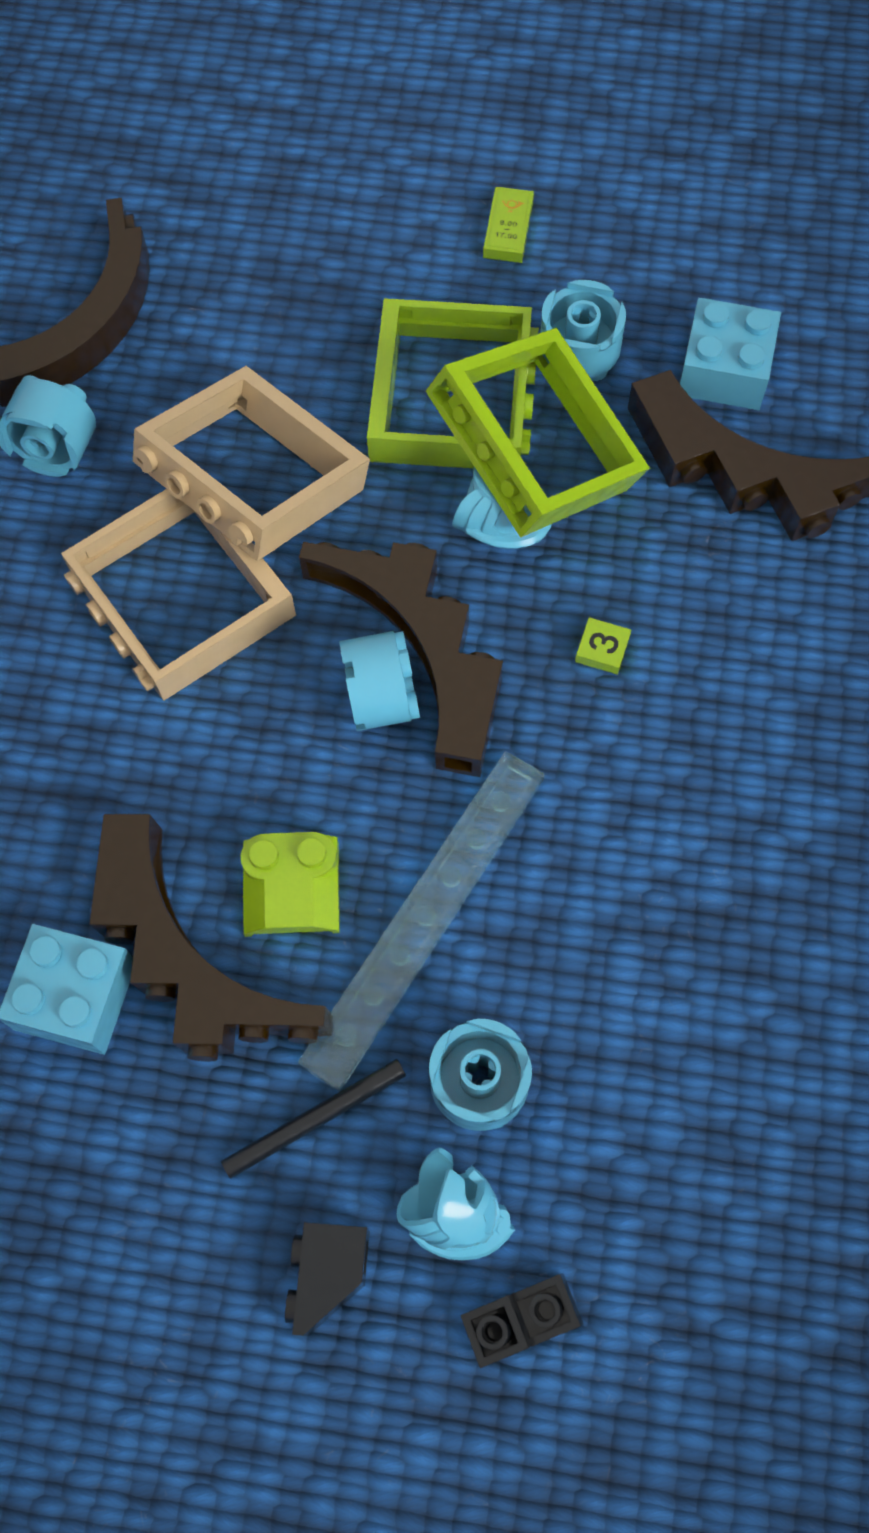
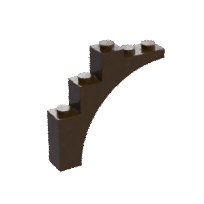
[628,370,869,541]
[299,542,503,777]
[90,814,333,1062]

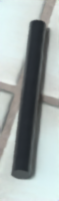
[221,1059,406,1179]

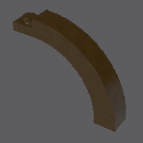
[0,198,150,407]

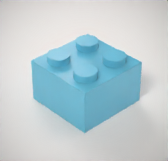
[680,297,781,410]
[0,924,133,1055]

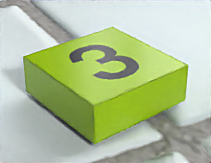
[575,617,632,675]

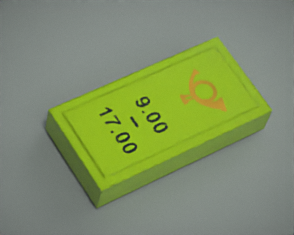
[483,187,534,263]

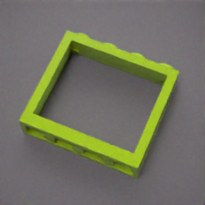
[367,298,539,469]
[425,328,650,538]

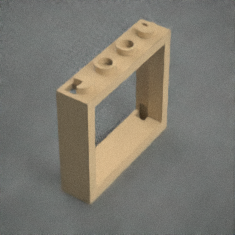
[133,366,370,561]
[61,489,296,701]

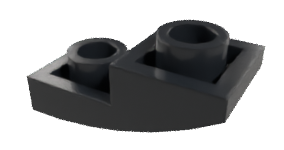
[460,1273,584,1368]

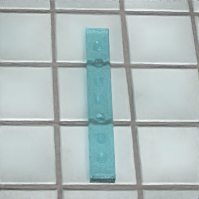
[298,751,545,1092]

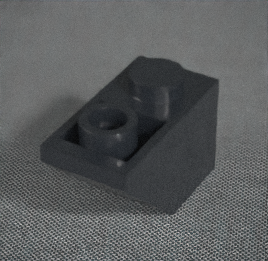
[285,1222,370,1336]

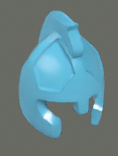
[452,467,552,549]
[396,1148,515,1261]

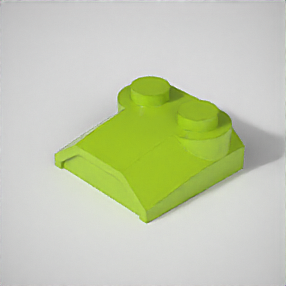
[241,832,340,937]

